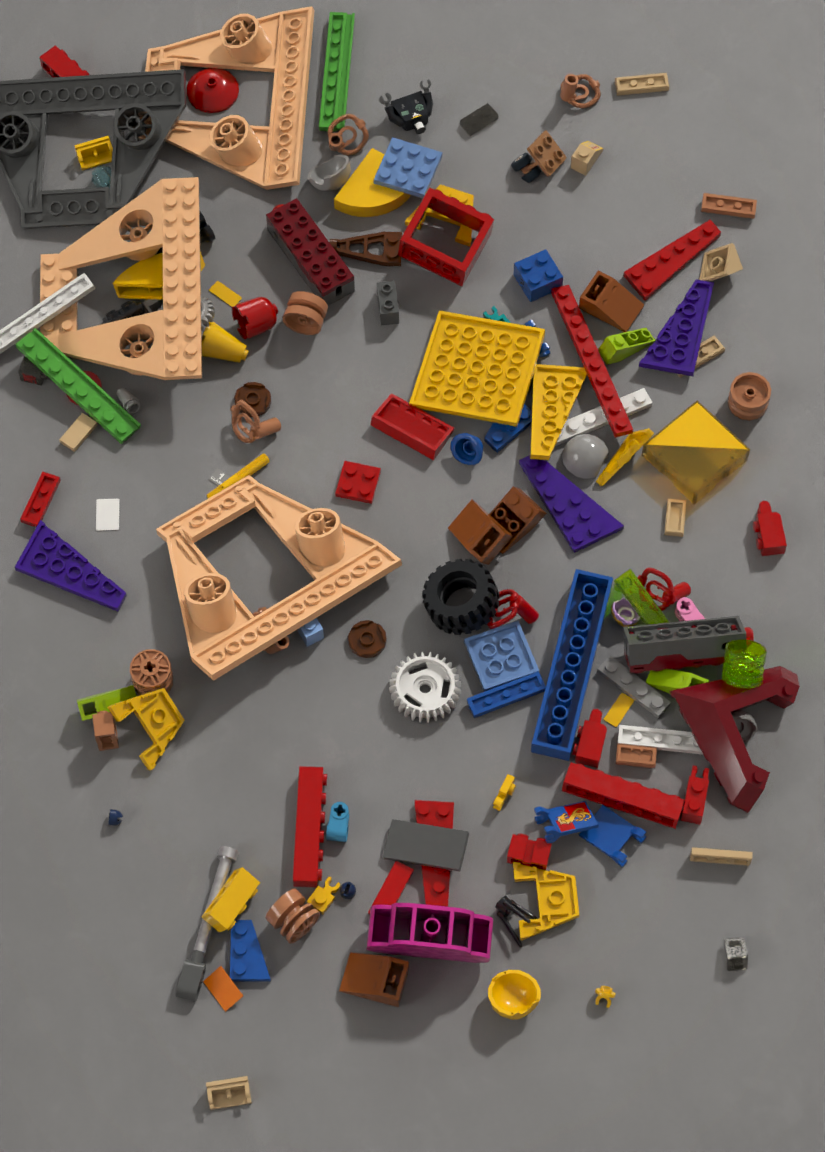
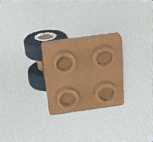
[511,130,566,183]

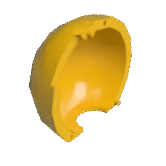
[488,970,541,1020]

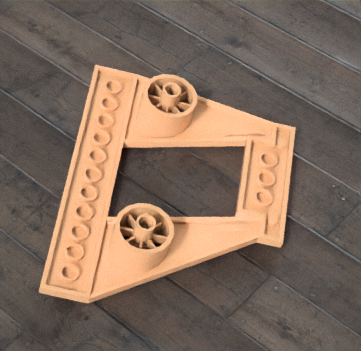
[139,6,315,190]
[40,177,202,380]
[156,475,402,681]

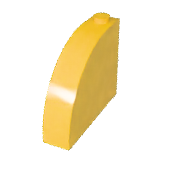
[334,148,411,217]
[113,252,205,300]

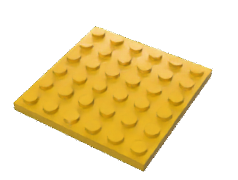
[409,310,545,427]

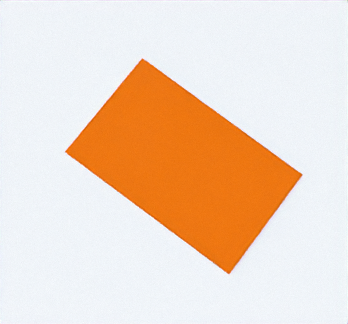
[203,966,243,1012]

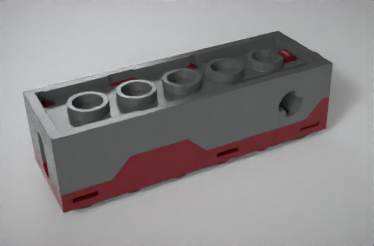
[266,198,355,306]
[623,616,754,673]

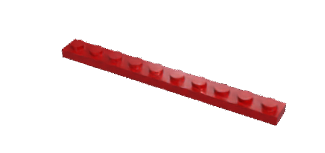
[551,285,634,438]

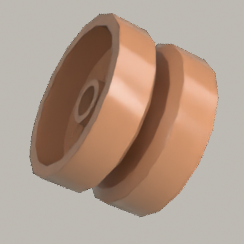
[282,291,328,335]
[728,372,771,421]

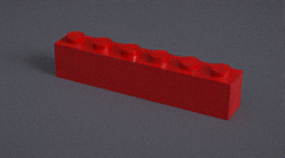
[562,762,685,829]
[293,766,327,888]

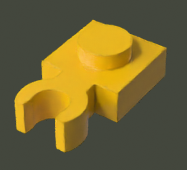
[493,774,516,811]
[307,877,340,915]

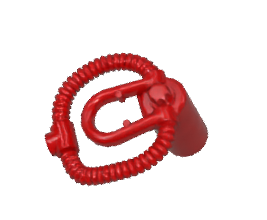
[636,567,691,612]
[487,589,539,629]

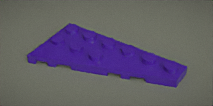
[639,279,714,376]
[519,455,624,553]
[15,520,127,612]

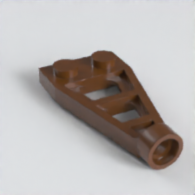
[329,231,402,267]

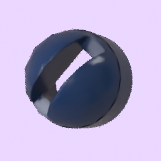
[108,809,123,826]
[340,882,356,899]

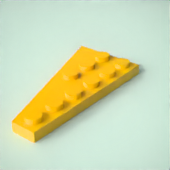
[530,364,587,460]

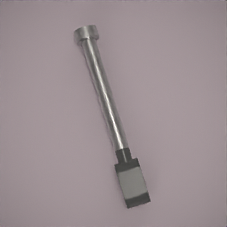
[176,846,239,1002]

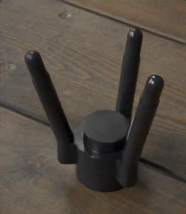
[495,896,537,947]

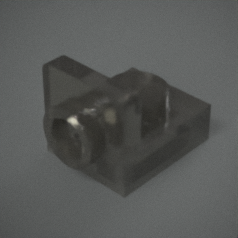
[724,937,748,971]

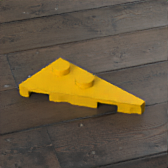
[596,428,654,486]

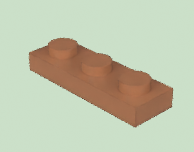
[701,193,757,219]

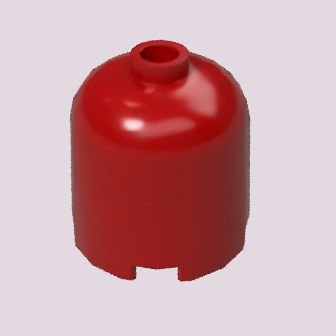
[232,297,278,339]

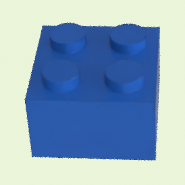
[513,249,563,302]

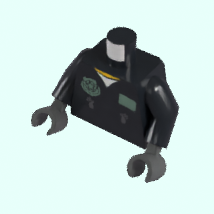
[379,79,433,134]

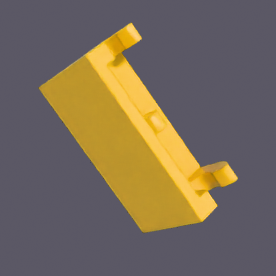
[74,136,113,171]

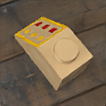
[571,141,604,176]

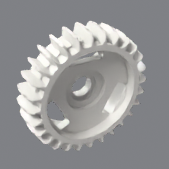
[389,652,461,723]

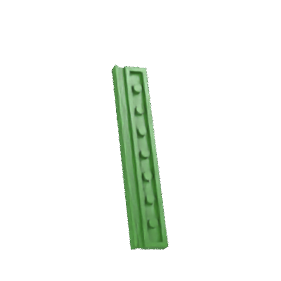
[319,12,355,132]
[16,328,141,444]

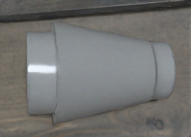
[116,388,140,414]

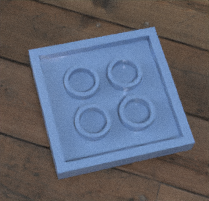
[374,137,443,198]
[464,621,539,692]

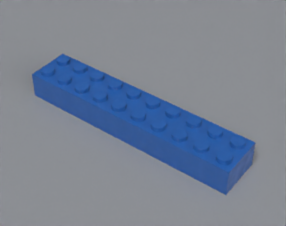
[531,569,613,761]

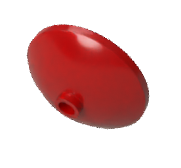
[187,68,239,113]

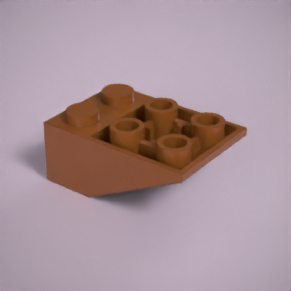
[579,270,644,332]
[489,486,547,554]
[448,499,513,565]
[339,952,409,1007]

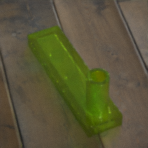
[614,569,669,625]

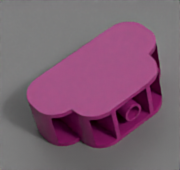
[367,903,493,963]

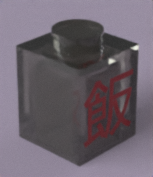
[18,356,48,386]

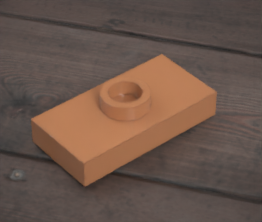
[616,743,657,768]

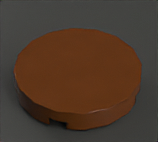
[234,382,271,417]
[348,620,387,658]

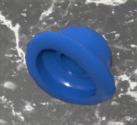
[450,433,483,465]

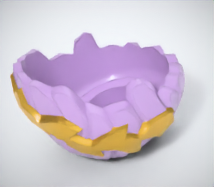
[611,597,641,627]

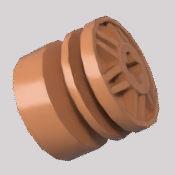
[130,649,173,695]
[265,888,320,944]

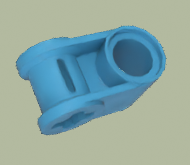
[326,802,349,842]

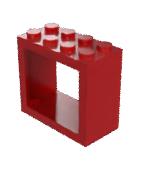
[398,187,494,287]

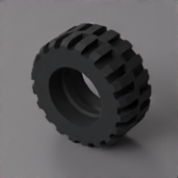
[422,559,500,635]

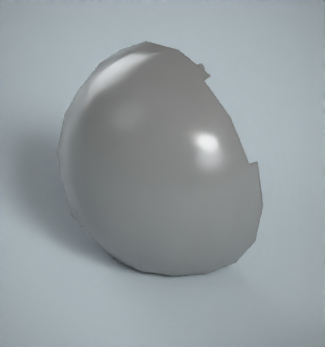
[307,154,351,191]
[562,434,609,479]

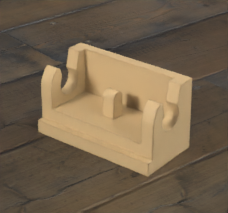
[206,1076,252,1110]

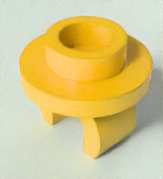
[595,986,616,1008]

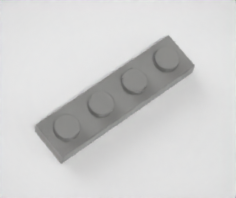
[597,656,671,718]

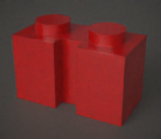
[507,833,552,870]

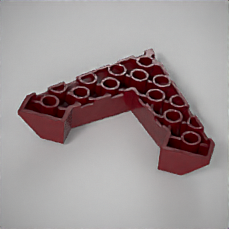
[669,666,800,813]

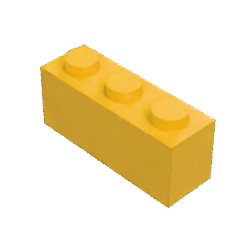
[201,867,260,932]

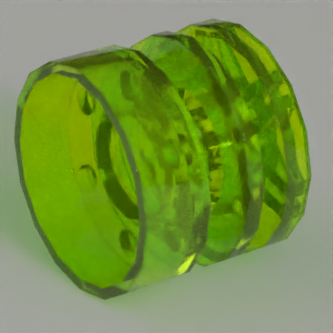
[721,639,767,688]

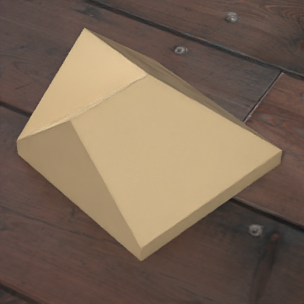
[699,243,743,282]

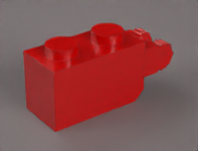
[753,500,787,556]
[572,709,607,768]
[681,765,709,825]

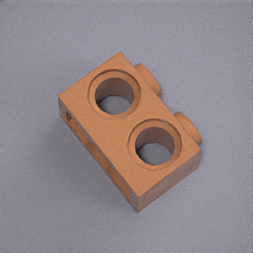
[92,711,119,751]

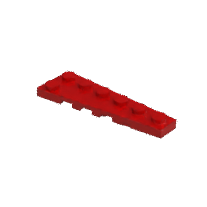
[623,219,721,301]
[415,800,454,907]

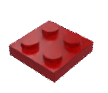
[335,461,381,504]

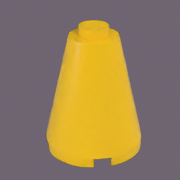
[202,322,249,363]

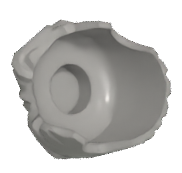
[732,711,758,742]

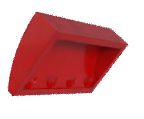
[370,393,454,460]

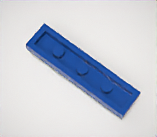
[466,671,546,718]

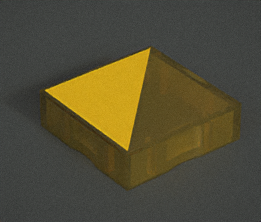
[642,400,750,504]

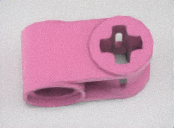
[674,597,705,622]

